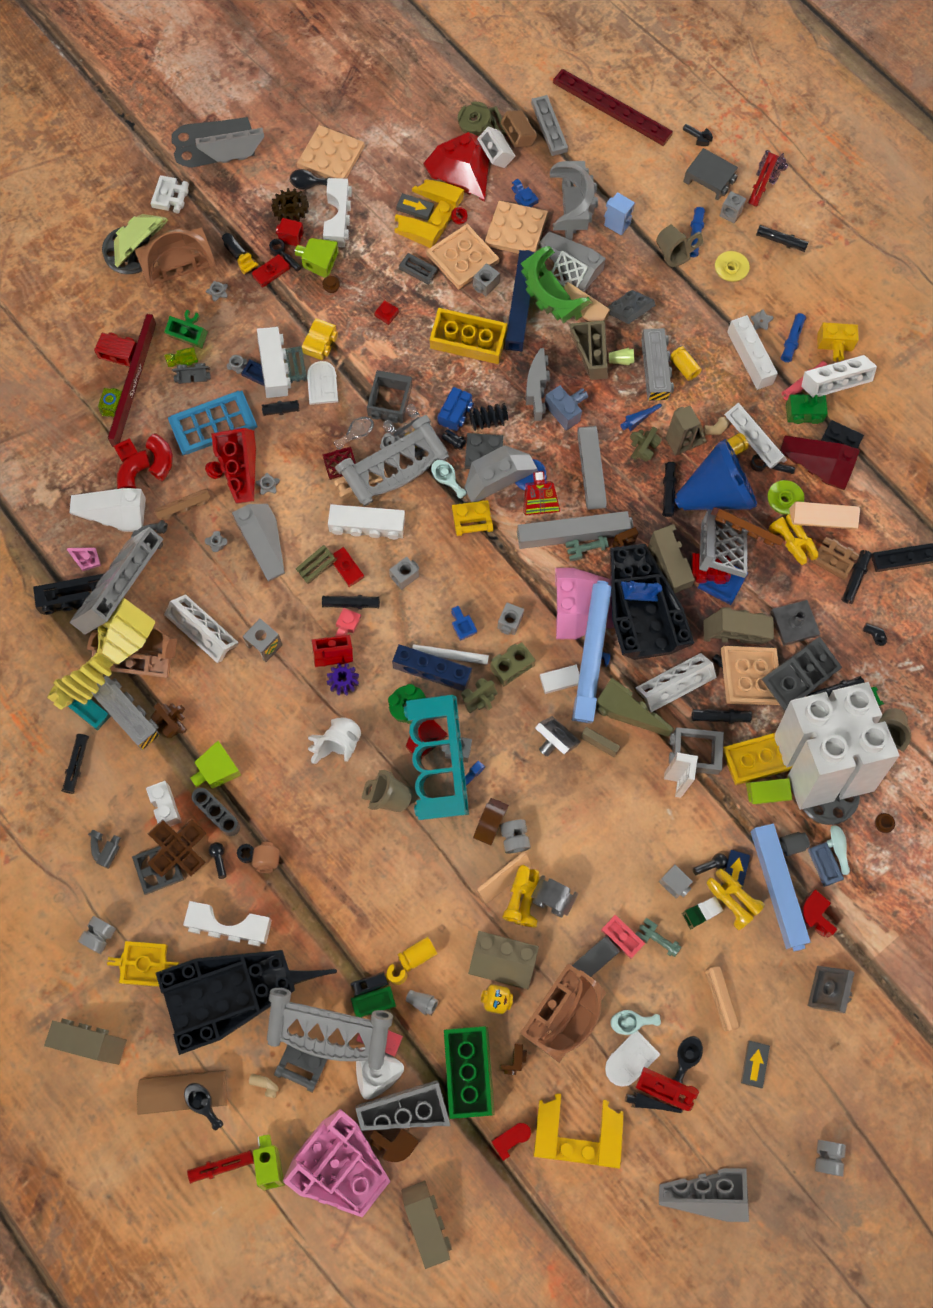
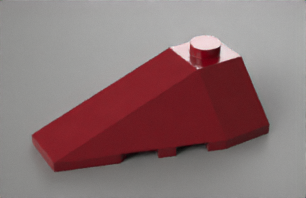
[780,435,860,490]

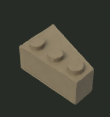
[569,321,608,380]
[665,406,707,456]
[648,524,695,593]
[704,607,774,644]
[401,1181,452,1269]

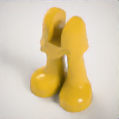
[768,514,818,565]
[502,865,539,928]
[706,869,765,930]

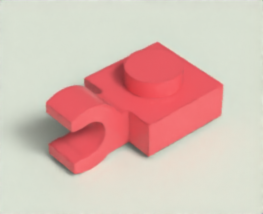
[335,608,361,636]

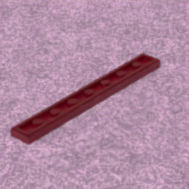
[553,69,673,146]
[108,314,156,447]

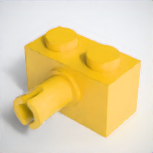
[817,322,859,362]

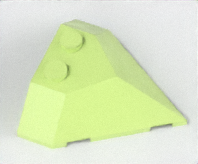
[114,214,168,267]

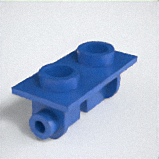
[621,581,662,601]

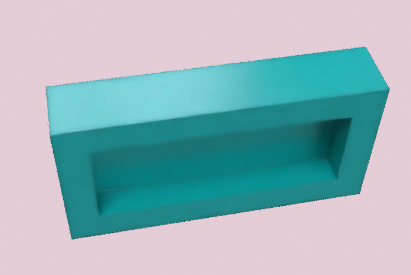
[68,699,110,731]

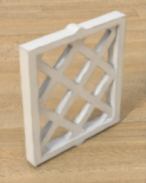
[551,251,588,288]

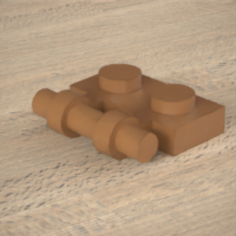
[812,536,859,580]

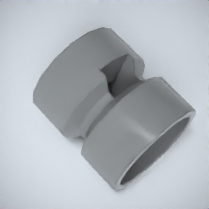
[500,819,531,854]
[78,916,117,954]
[815,1140,846,1177]

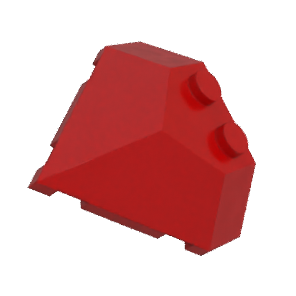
[423,132,489,202]

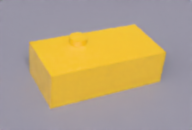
[429,308,507,364]

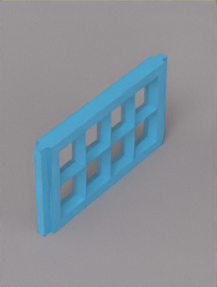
[168,391,258,455]

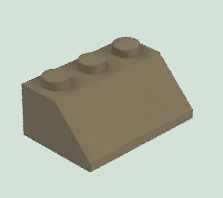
[468,931,539,990]

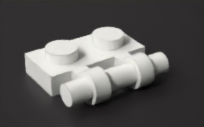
[151,175,189,213]

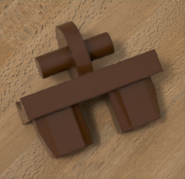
[150,703,187,738]

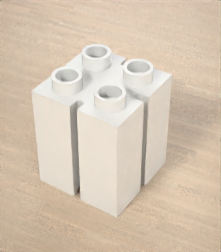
[775,682,900,810]

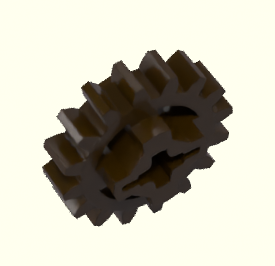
[271,188,309,222]

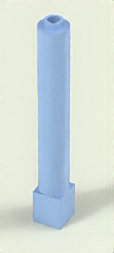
[572,581,612,724]

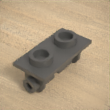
[172,363,211,384]

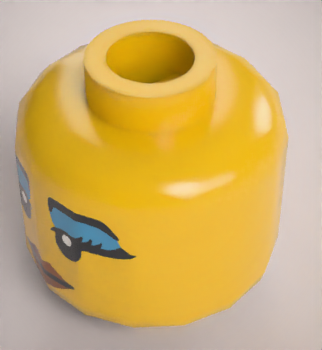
[481,984,513,1014]

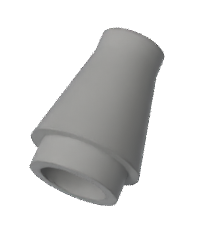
[406,990,438,1015]

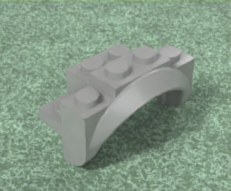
[550,161,598,240]

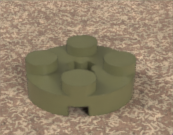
[457,101,491,136]

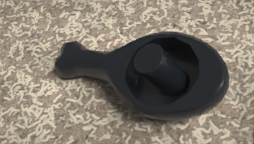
[289,169,330,190]
[672,1036,703,1084]
[184,1083,223,1131]

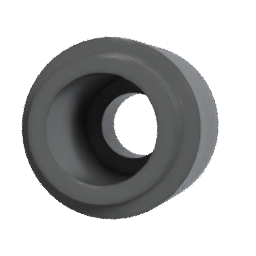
[780,832,810,856]

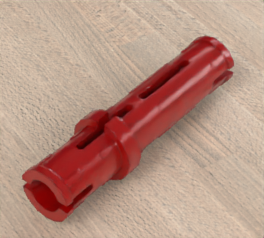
[747,152,779,207]
[187,1150,254,1184]

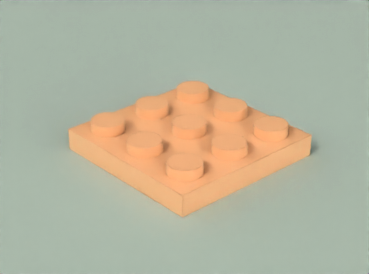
[297,125,365,179]
[485,201,548,254]
[427,224,499,290]
[721,646,780,705]

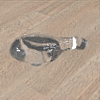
[334,416,374,449]

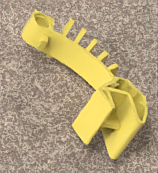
[47,598,155,710]

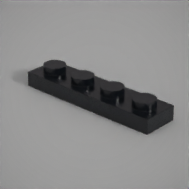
[871,543,933,572]

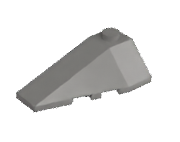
[539,231,606,292]
[232,504,285,582]
[659,1168,749,1222]

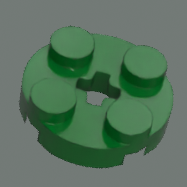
[388,684,427,724]

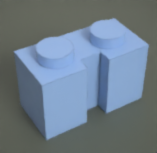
[604,192,635,235]

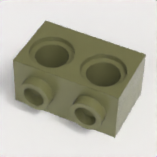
[490,642,536,687]

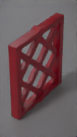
[322,446,356,480]

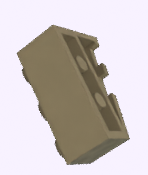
[44,1018,127,1065]

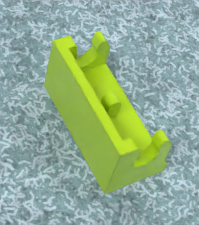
[746,778,792,804]

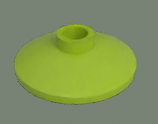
[767,480,805,515]

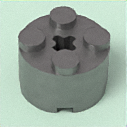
[531,875,578,918]

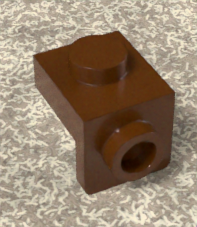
[500,1044,527,1075]

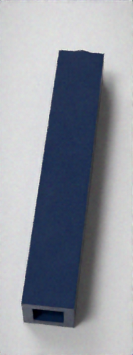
[505,250,535,352]

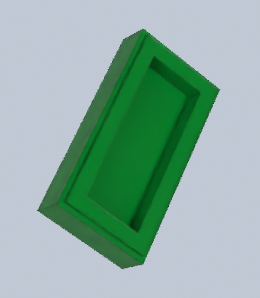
[351,986,396,1018]

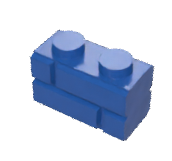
[437,387,474,432]

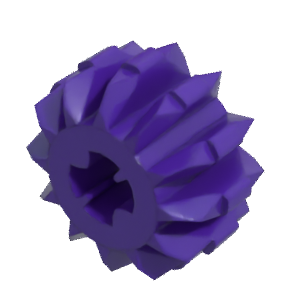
[326,663,359,696]

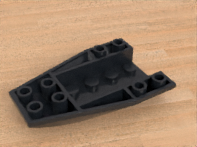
[610,544,694,660]
[156,950,295,1055]

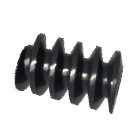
[469,402,508,431]

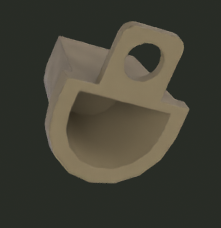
[656,224,703,267]
[878,708,912,752]
[362,770,412,812]

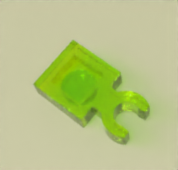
[164,347,198,367]

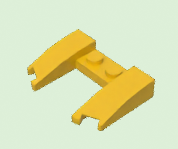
[394,179,464,248]
[533,1094,623,1169]

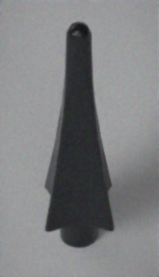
[289,969,337,985]
[625,1092,683,1113]

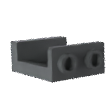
[683,148,738,200]

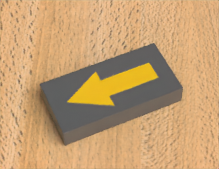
[396,193,434,220]
[741,1041,770,1089]

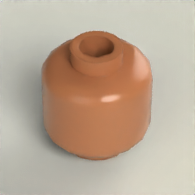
[252,842,280,873]

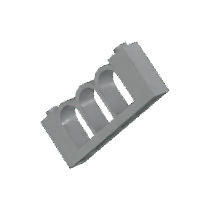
[70,527,163,634]

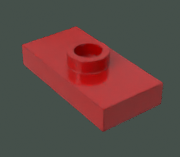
[251,254,290,288]
[328,547,365,587]

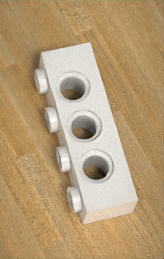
[801,355,877,397]

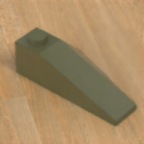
[596,678,674,737]

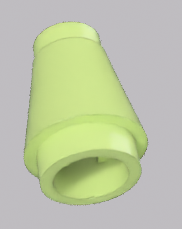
[609,348,634,365]

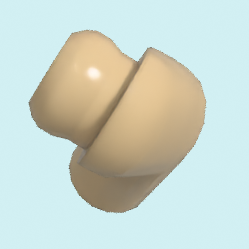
[704,417,729,435]
[249,1074,279,1098]

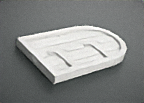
[307,361,338,405]
[605,1031,660,1087]

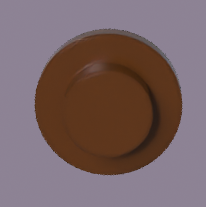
[322,276,340,293]
[875,813,895,833]

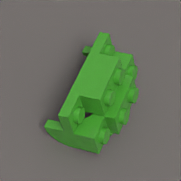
[521,246,592,324]

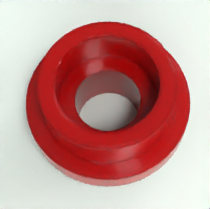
[451,207,468,225]
[205,461,222,479]

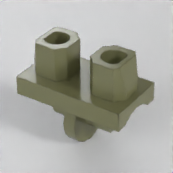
[630,426,662,462]
[461,678,498,713]

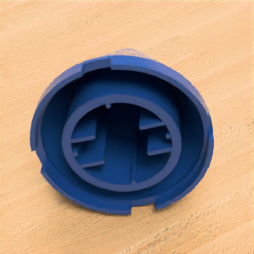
[675,439,757,510]

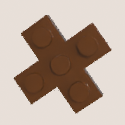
[147,819,206,877]

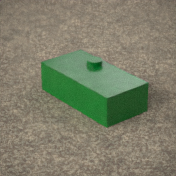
[444,1026,495,1119]

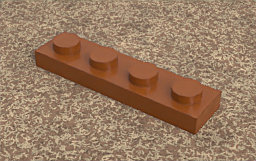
[711,507,784,547]

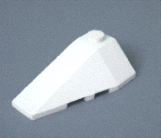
[69,488,146,532]

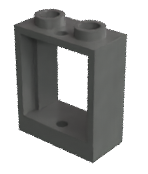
[367,370,412,423]

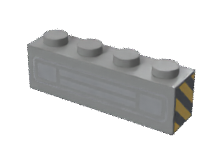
[641,328,674,401]
[92,676,160,750]

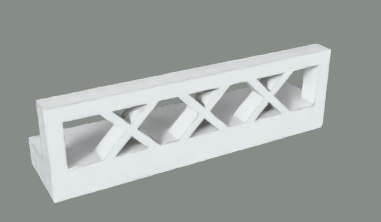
[724,402,787,469]
[164,594,239,663]
[636,653,717,712]
[664,752,698,798]

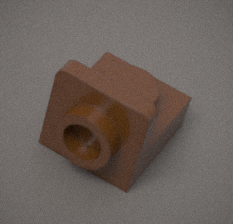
[612,527,639,548]

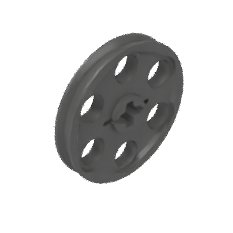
[102,226,151,274]
[803,793,860,825]

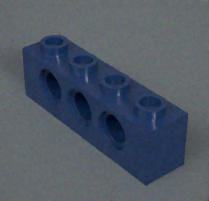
[392,644,472,692]

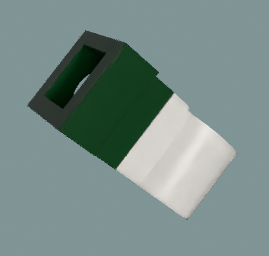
[681,896,724,930]

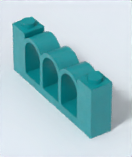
[404,695,469,820]

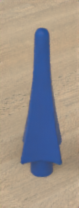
[620,404,662,431]

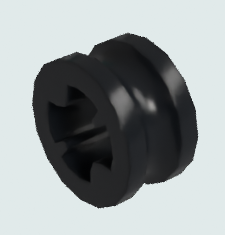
[237,844,254,863]

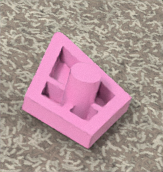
[67,548,101,571]

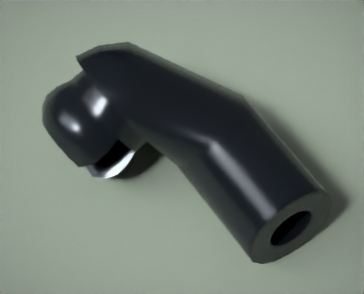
[863,623,887,646]

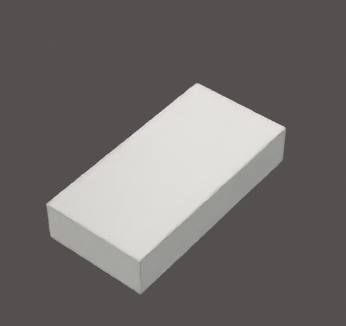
[539,664,580,694]

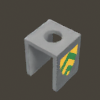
[243,619,282,662]

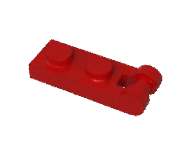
[635,1067,699,1111]

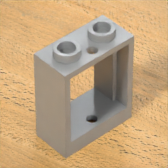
[669,727,724,775]

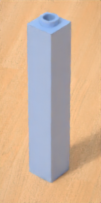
[751,823,811,951]

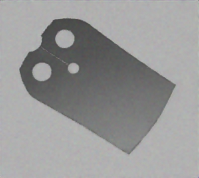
[172,117,255,168]

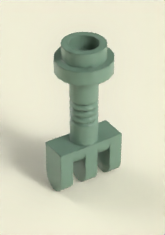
[565,536,609,561]
[635,918,681,957]

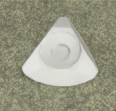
[356,1047,404,1100]

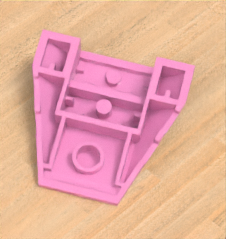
[555,568,614,640]
[283,1109,390,1217]

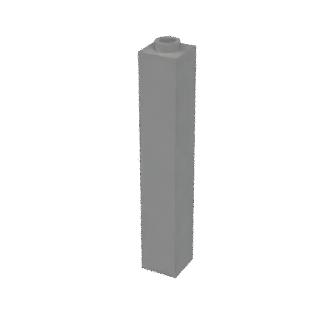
[517,511,633,549]

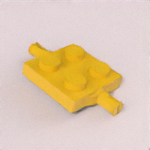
[107,941,179,987]

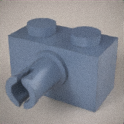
[545,385,588,431]

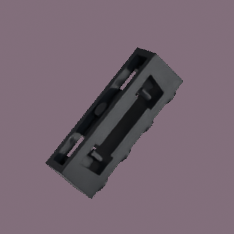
[33,573,105,615]

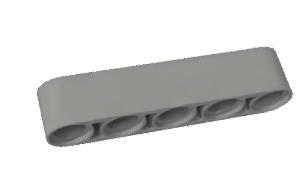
[577,426,607,510]

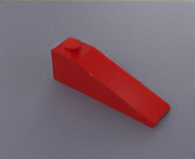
[211,428,256,504]

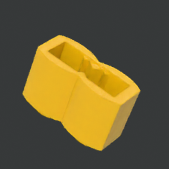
[302,318,338,361]

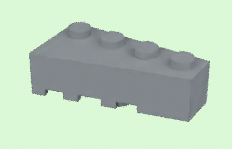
[355,1080,450,1131]

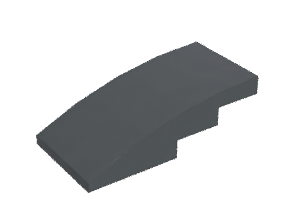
[762,637,842,711]

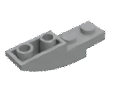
[526,348,550,421]

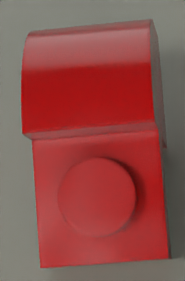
[800,890,838,938]

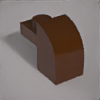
[473,798,509,846]
[370,1128,420,1162]

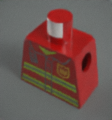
[523,471,560,516]

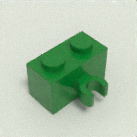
[164,310,208,349]
[786,395,828,424]

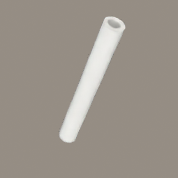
[412,644,489,665]

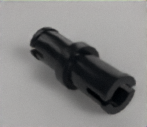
[262,400,300,416]

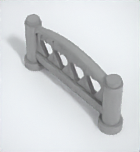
[335,415,449,506]
[267,988,393,1070]

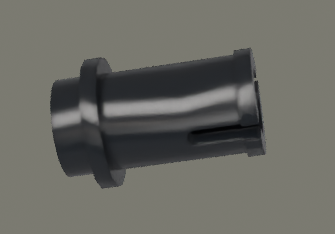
[442,429,466,450]

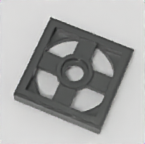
[132,846,184,895]

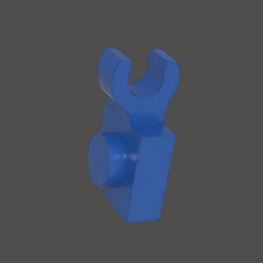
[511,179,539,207]
[451,606,477,641]

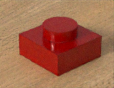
[374,300,399,325]
[113,438,137,463]

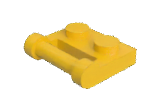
[452,500,493,536]

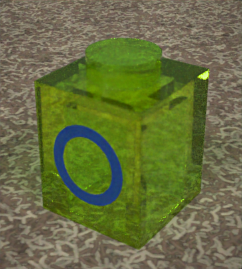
[98,388,122,418]

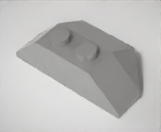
[195,127,264,163]
[465,445,538,502]

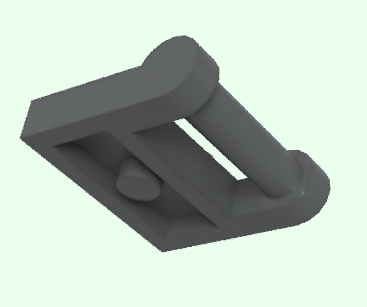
[274,1045,328,1093]

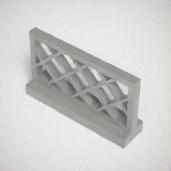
[699,509,747,578]

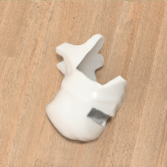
[308,718,361,764]

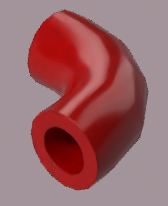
[146,433,173,482]
[117,450,151,489]

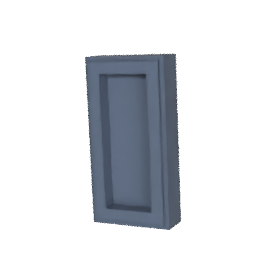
[808,842,844,887]

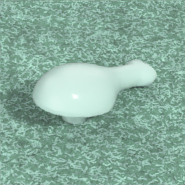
[431,460,467,499]
[827,825,850,875]
[610,1010,661,1035]

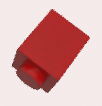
[276,218,304,246]

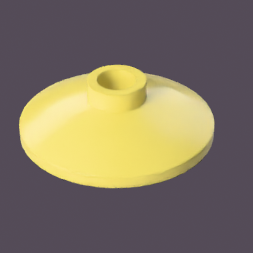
[715,251,750,282]

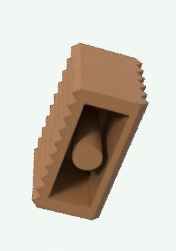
[501,110,537,147]

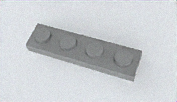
[531,95,568,156]

